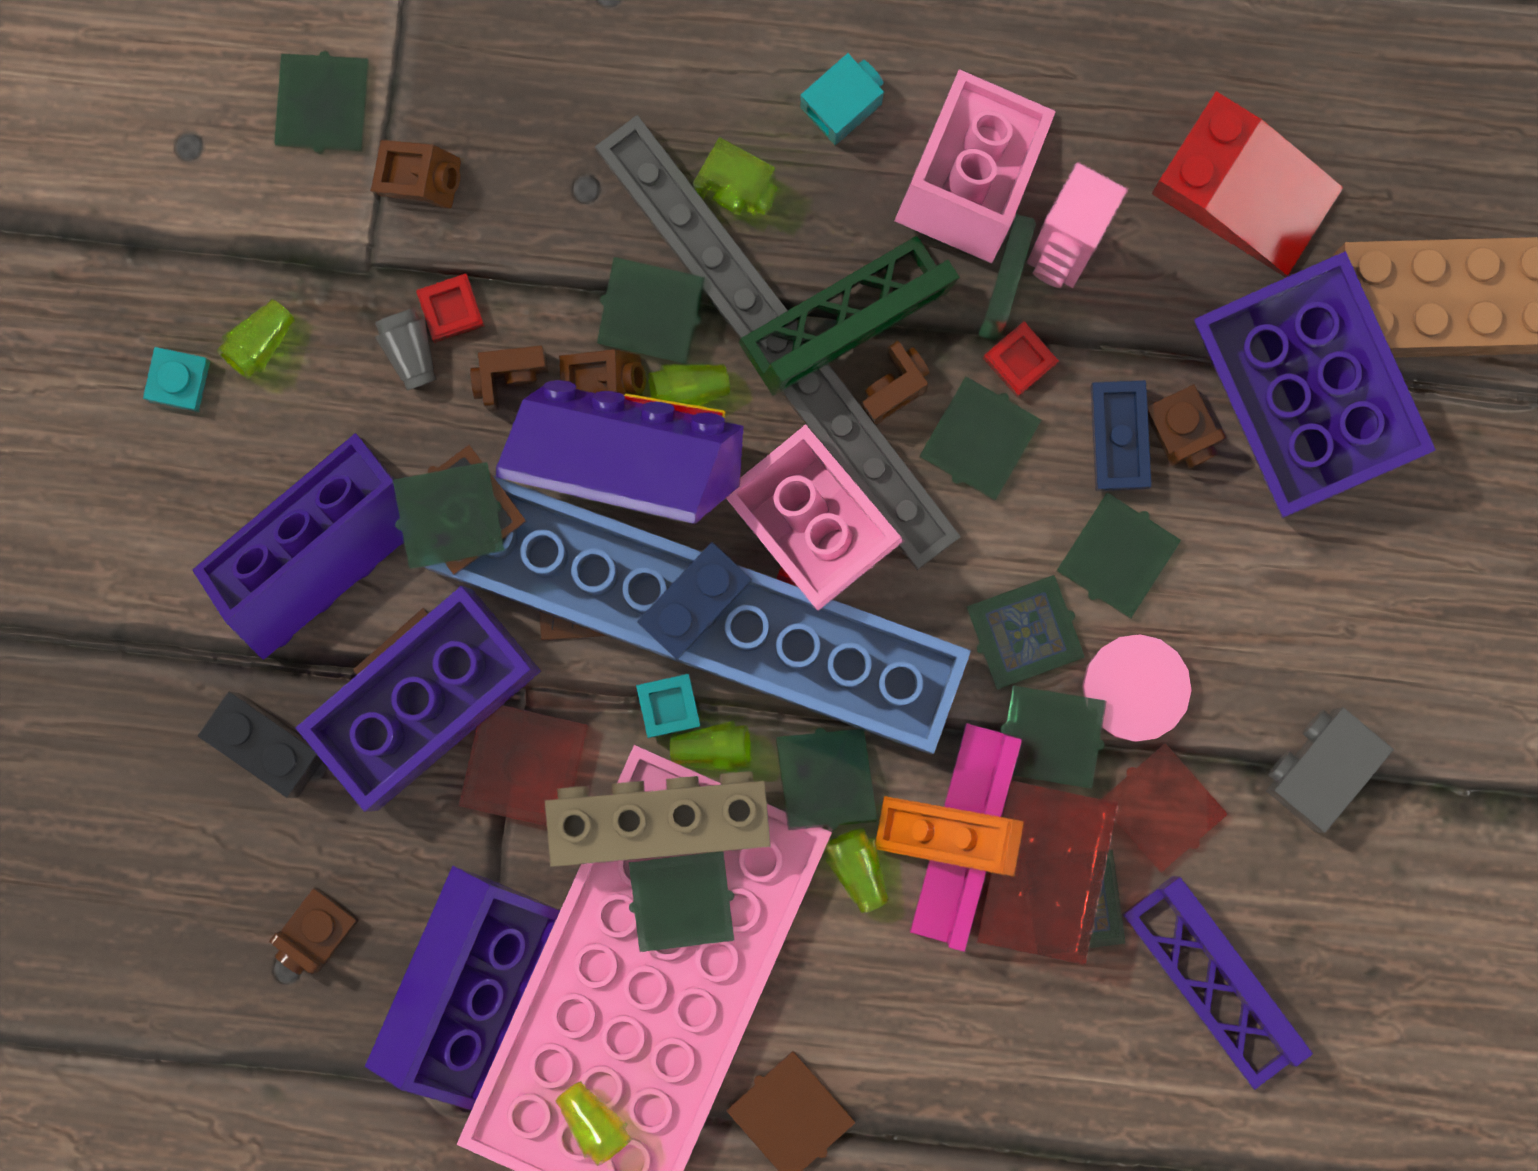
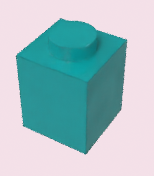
[800,53,884,146]

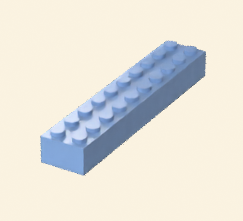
[421,476,971,754]

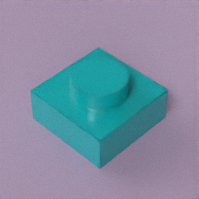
[143,347,210,412]
[636,674,701,738]

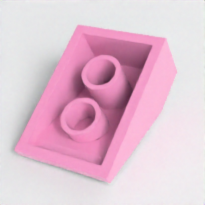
[894,69,1056,263]
[726,425,903,611]

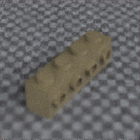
[545,771,771,867]

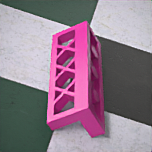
[910,723,1022,952]

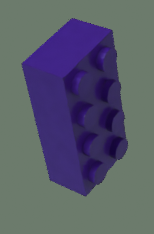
[296,586,541,812]

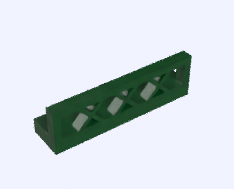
[738,236,960,396]

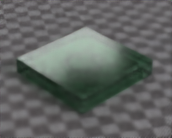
[978,214,1036,340]

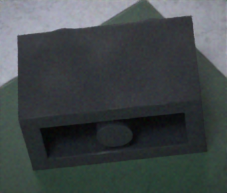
[198,691,323,798]

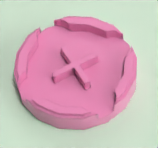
[1082,634,1192,742]

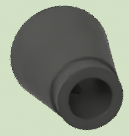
[375,308,437,391]

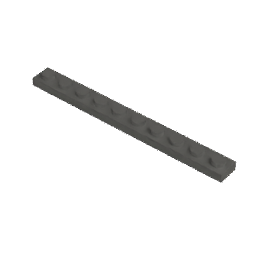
[595,115,961,570]

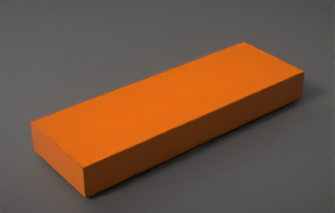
[874,796,1024,876]

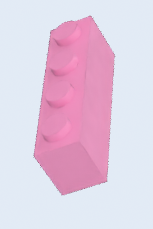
[1027,162,1127,288]

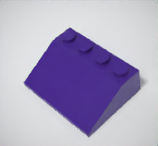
[1194,251,1436,519]

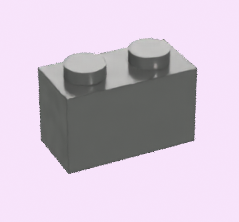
[1266,707,1394,833]

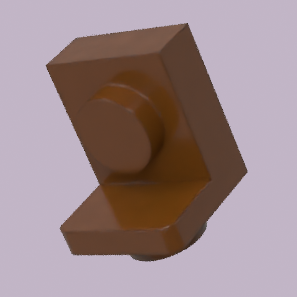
[370,140,461,209]
[862,341,930,425]
[470,345,548,411]
[559,349,646,396]
[1147,384,1227,469]
[269,887,359,975]

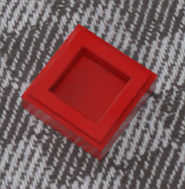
[416,274,485,343]
[983,321,1059,398]

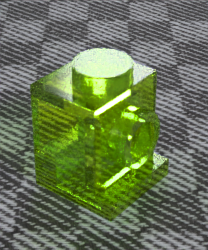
[693,137,780,215]

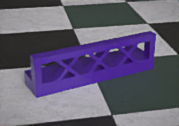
[1122,876,1313,1090]

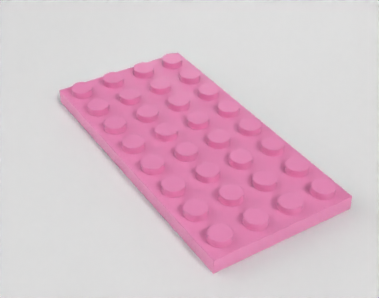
[456,745,832,1171]

